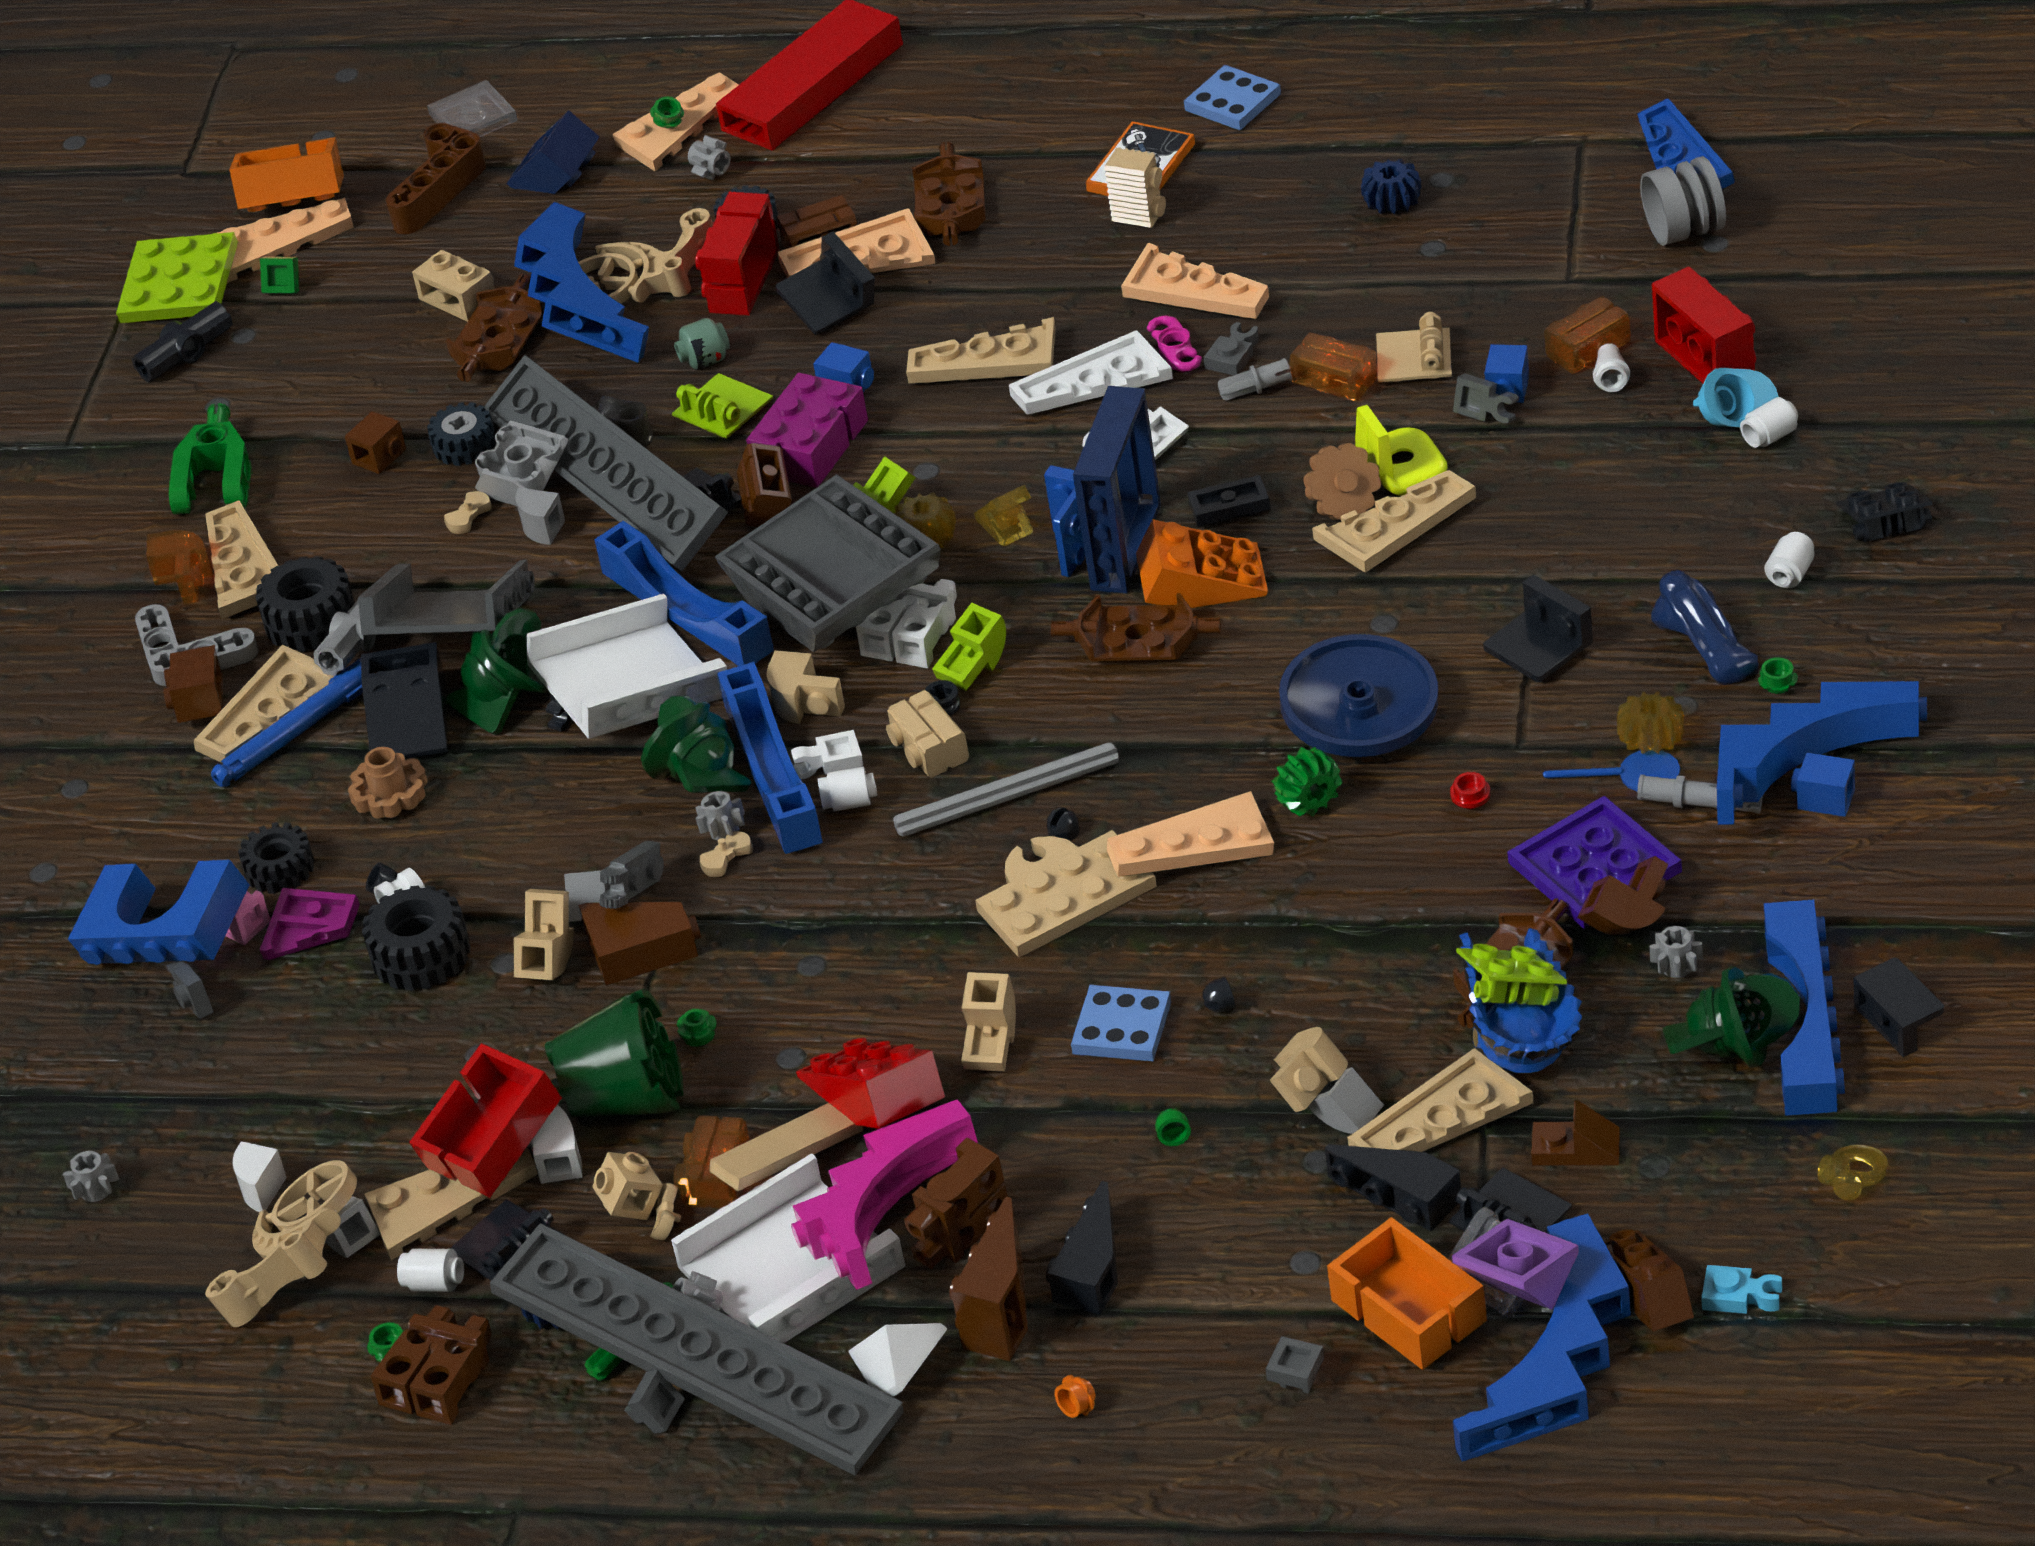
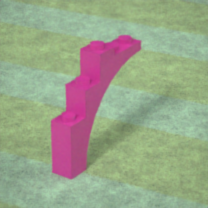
[791,1099,978,1290]

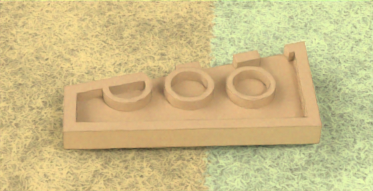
[906,317,1056,383]

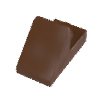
[1531,1100,1620,1165]

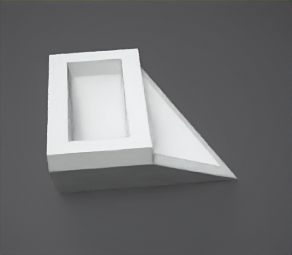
[848,1323,947,1397]

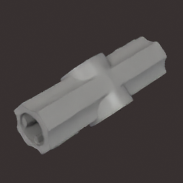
[314,600,377,676]

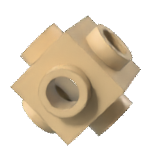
[592,1152,663,1220]

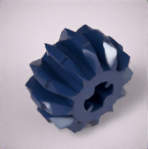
[1361,159,1422,214]

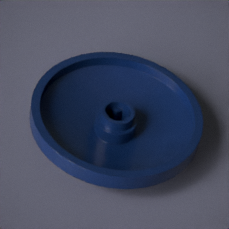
[1279,634,1438,757]

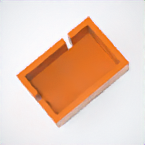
[229,137,344,212]
[1327,1217,1487,1370]

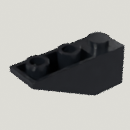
[1325,1144,1461,1231]
[1046,1181,1118,1315]

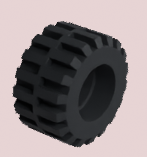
[256,556,355,652]
[362,885,471,991]

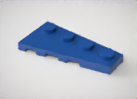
[1637,98,1735,189]

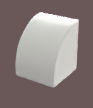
[233,1141,287,1212]

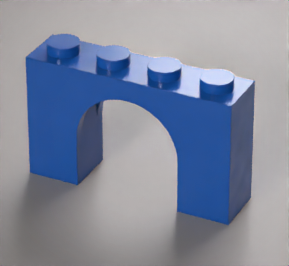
[68,860,250,965]

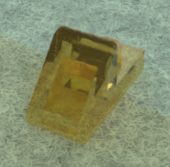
[974,485,1033,546]

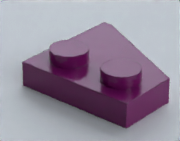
[260,888,360,960]

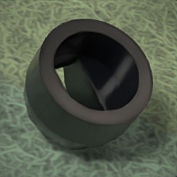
[1047,807,1080,841]
[366,862,397,894]
[1202,976,1236,1013]

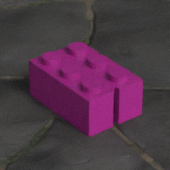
[746,372,868,488]

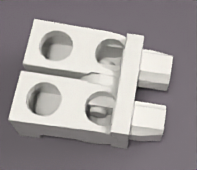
[856,579,957,668]

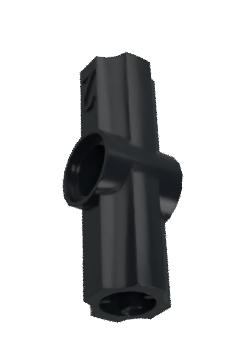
[131,301,233,383]

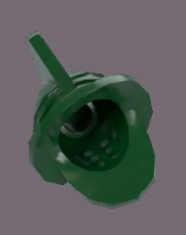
[446,608,548,736]
[641,695,751,793]
[1663,966,1800,1068]

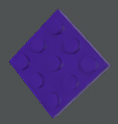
[1507,796,1682,929]

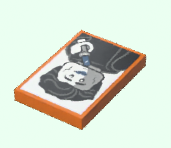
[1086,121,1195,196]

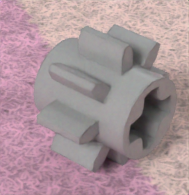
[688,135,731,181]
[695,791,745,840]
[1649,926,1703,978]
[63,1151,119,1202]
[672,1271,723,1311]

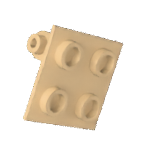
[1376,312,1452,382]

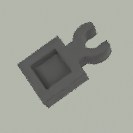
[1203,322,1259,375]
[1453,373,1519,423]
[166,961,214,1019]

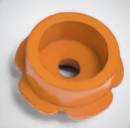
[1055,1375,1096,1418]

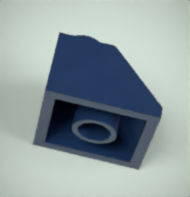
[506,110,600,194]

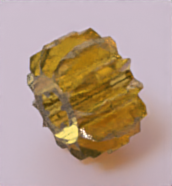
[894,492,956,548]
[1617,691,1684,754]

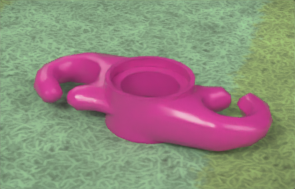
[1147,315,1202,372]

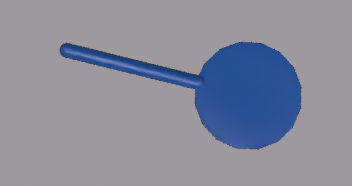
[1543,749,1680,792]

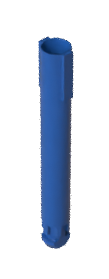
[211,658,363,787]

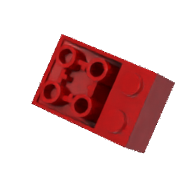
[796,1038,945,1129]

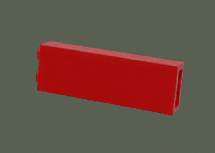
[716,0,903,151]

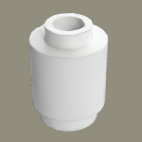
[1740,397,1798,448]
[1764,532,1814,588]
[818,766,877,812]
[397,1249,464,1292]

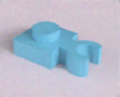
[1701,1265,1782,1314]

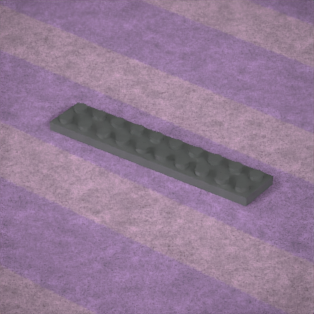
[484,355,728,571]
[490,1223,904,1475]

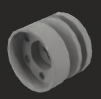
[1640,156,1726,246]

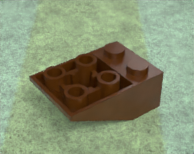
[949,1197,1028,1361]

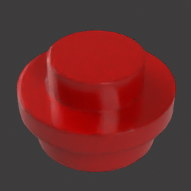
[1450,772,1491,809]

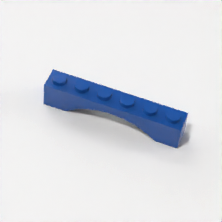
[594,521,774,666]
[717,662,823,854]
[1764,900,1845,1116]

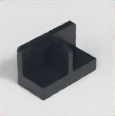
[1853,958,1944,1057]

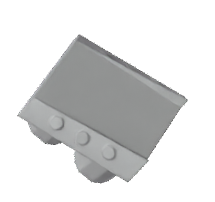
[475,420,569,506]

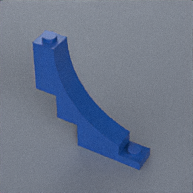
[514,202,649,363]
[1717,681,1927,825]
[1453,1213,1631,1462]

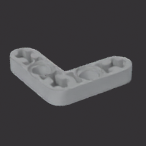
[135,604,258,686]

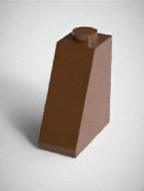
[578,902,701,985]

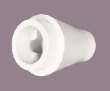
[1593,344,1630,392]

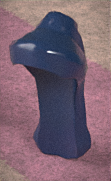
[1651,570,1759,685]

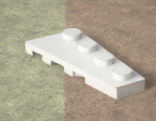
[1009,330,1173,415]

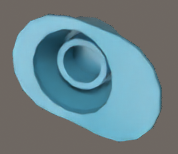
[1693,368,1779,428]

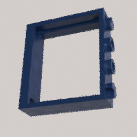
[1073,386,1161,594]

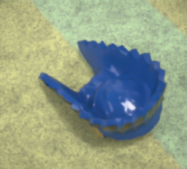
[1459,928,1582,1073]

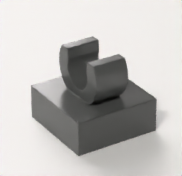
[1265,1336,1325,1393]
[624,1370,685,1434]

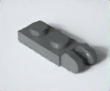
[599,841,664,909]

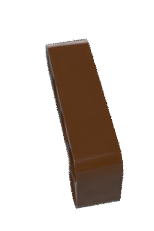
[386,123,486,235]

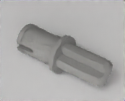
[1218,358,1292,400]

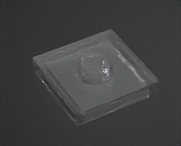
[427,80,518,137]

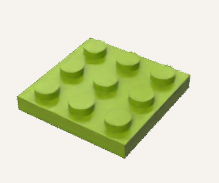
[116,232,238,323]

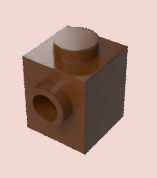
[345,411,407,474]

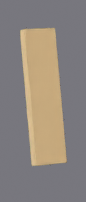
[710,1103,863,1191]

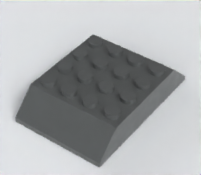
[715,474,941,652]

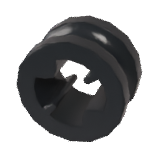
[924,680,960,716]

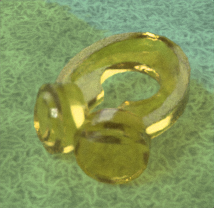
[1817,1145,1888,1200]

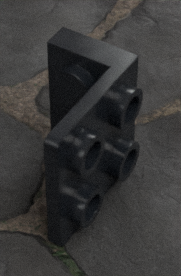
[776,231,875,335]
[1483,574,1593,682]

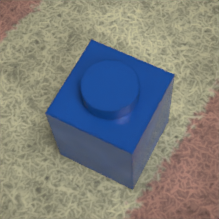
[813,342,874,392]
[1484,344,1530,403]
[1791,753,1855,817]

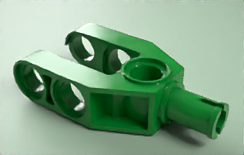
[169,403,252,515]

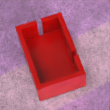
[695,192,780,316]
[409,1043,562,1198]

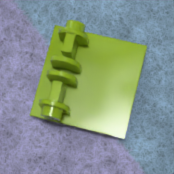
[672,373,773,439]
[1456,944,1567,1006]

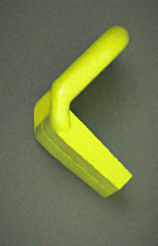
[1355,405,1448,496]

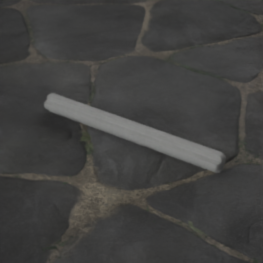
[893,743,1119,837]

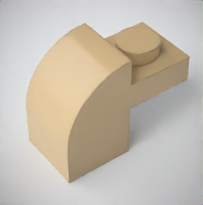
[767,650,845,724]
[514,889,574,980]
[961,972,1016,1071]
[1270,1027,1348,1112]

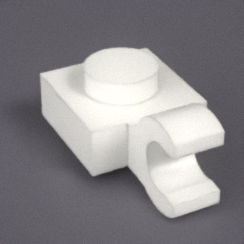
[791,730,863,779]

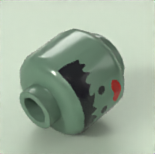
[674,318,730,370]

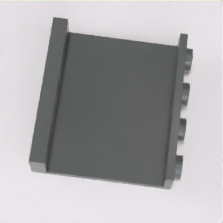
[358,560,535,635]

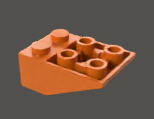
[1136,519,1268,608]

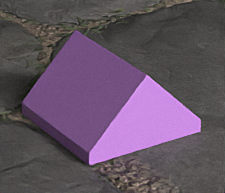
[1452,1219,1579,1310]

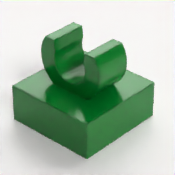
[260,257,299,293]

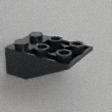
[361,642,448,759]

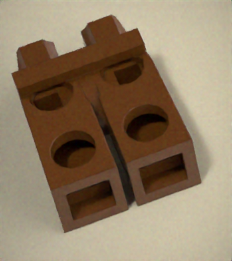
[904,1137,1008,1269]
[370,1305,492,1425]

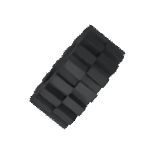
[238,822,315,894]

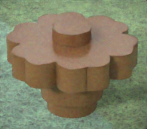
[1303,443,1381,520]
[348,747,428,819]

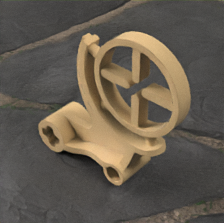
[578,208,713,304]
[205,1160,357,1327]

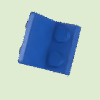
[1044,465,1085,577]

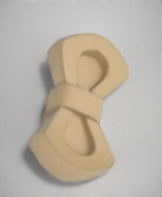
[444,491,492,534]
[700,831,753,877]
[650,1183,681,1241]

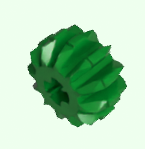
[1272,747,1343,817]

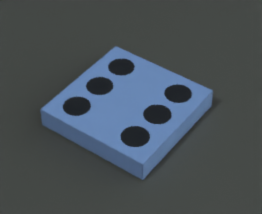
[1184,65,1281,130]
[1071,985,1172,1062]

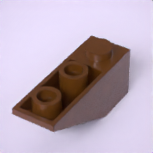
[1604,1229,1694,1332]

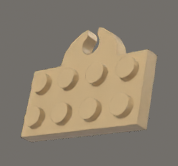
[975,830,1157,958]

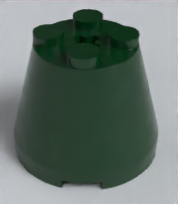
[545,989,684,1117]

